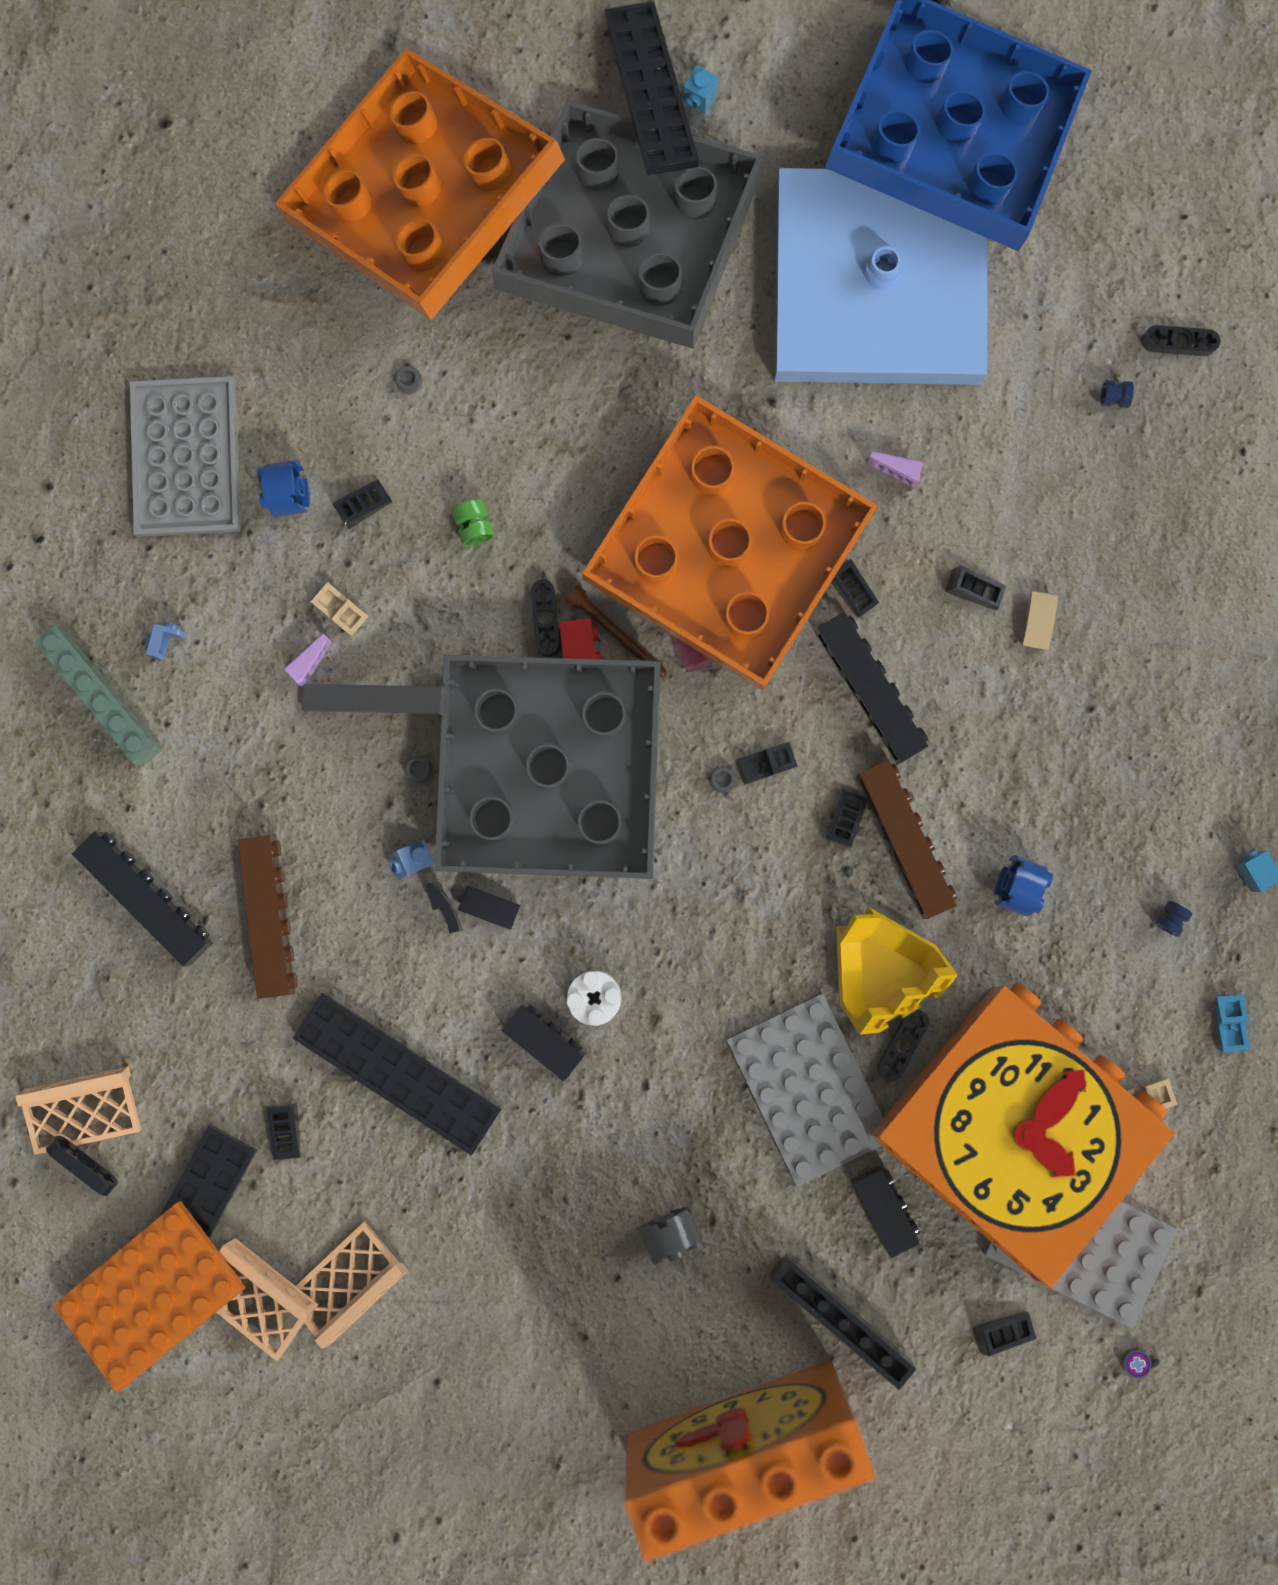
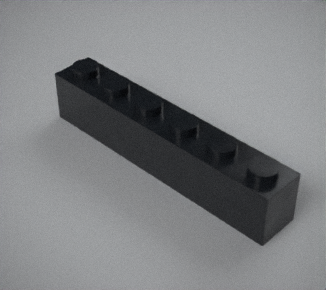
[815,612,928,765]
[72,831,213,967]
[770,1253,917,1390]

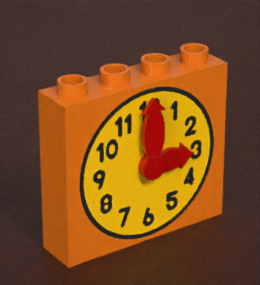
[869,983,1175,1289]
[624,1360,876,1562]

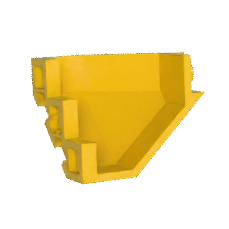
[836,907,958,1035]

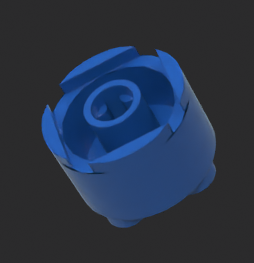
[257,460,310,517]
[994,855,1053,917]

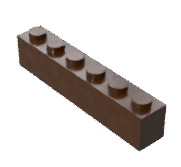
[857,760,957,919]
[238,835,298,999]

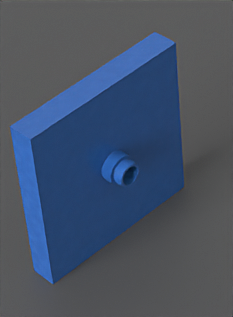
[825,0,1092,252]

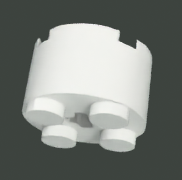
[567,970,622,1026]

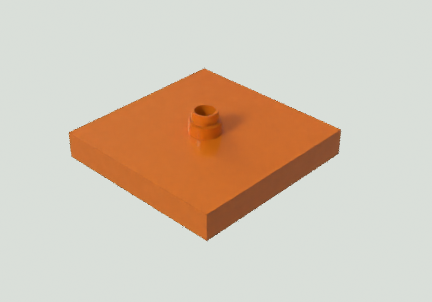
[275,48,565,320]
[582,395,878,691]

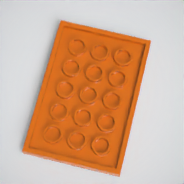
[52,1201,246,1393]

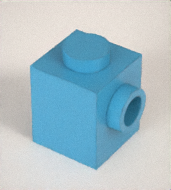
[683,65,719,114]
[1235,849,1278,892]

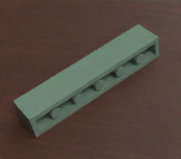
[34,625,163,766]

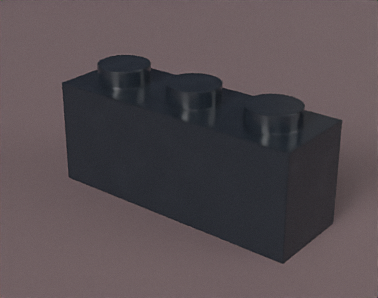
[501,1004,585,1082]
[851,1166,921,1258]

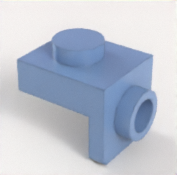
[145,622,186,661]
[388,840,435,880]

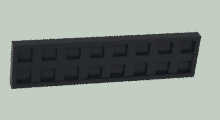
[604,1,699,176]
[292,993,502,1156]
[159,1125,258,1239]

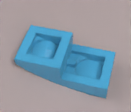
[1215,995,1251,1053]

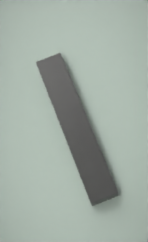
[301,684,447,715]

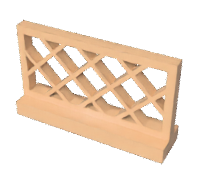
[15,1066,142,1155]
[296,1222,409,1349]
[216,1238,318,1362]

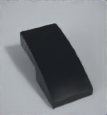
[736,742,798,785]
[426,883,463,934]
[458,885,520,930]

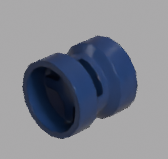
[1100,380,1134,408]
[1155,901,1193,937]

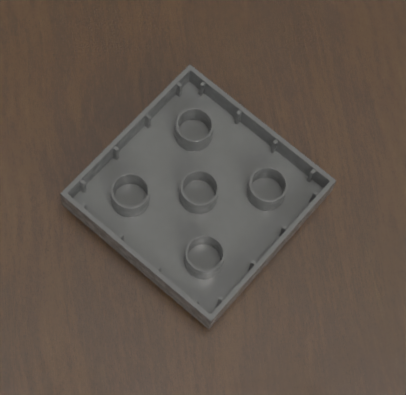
[492,100,763,349]
[435,655,661,879]

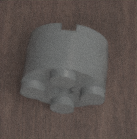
[639,1206,703,1264]

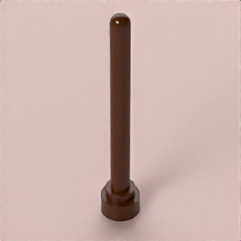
[565,585,667,678]

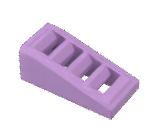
[867,451,923,488]
[285,634,332,687]

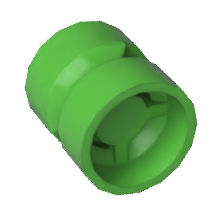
[451,499,495,547]

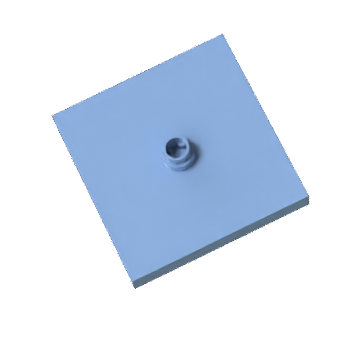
[775,168,987,385]

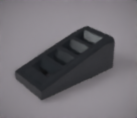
[332,479,393,529]
[831,559,879,618]
[945,565,1006,610]
[825,790,868,848]
[267,1103,301,1160]
[973,1311,1037,1356]

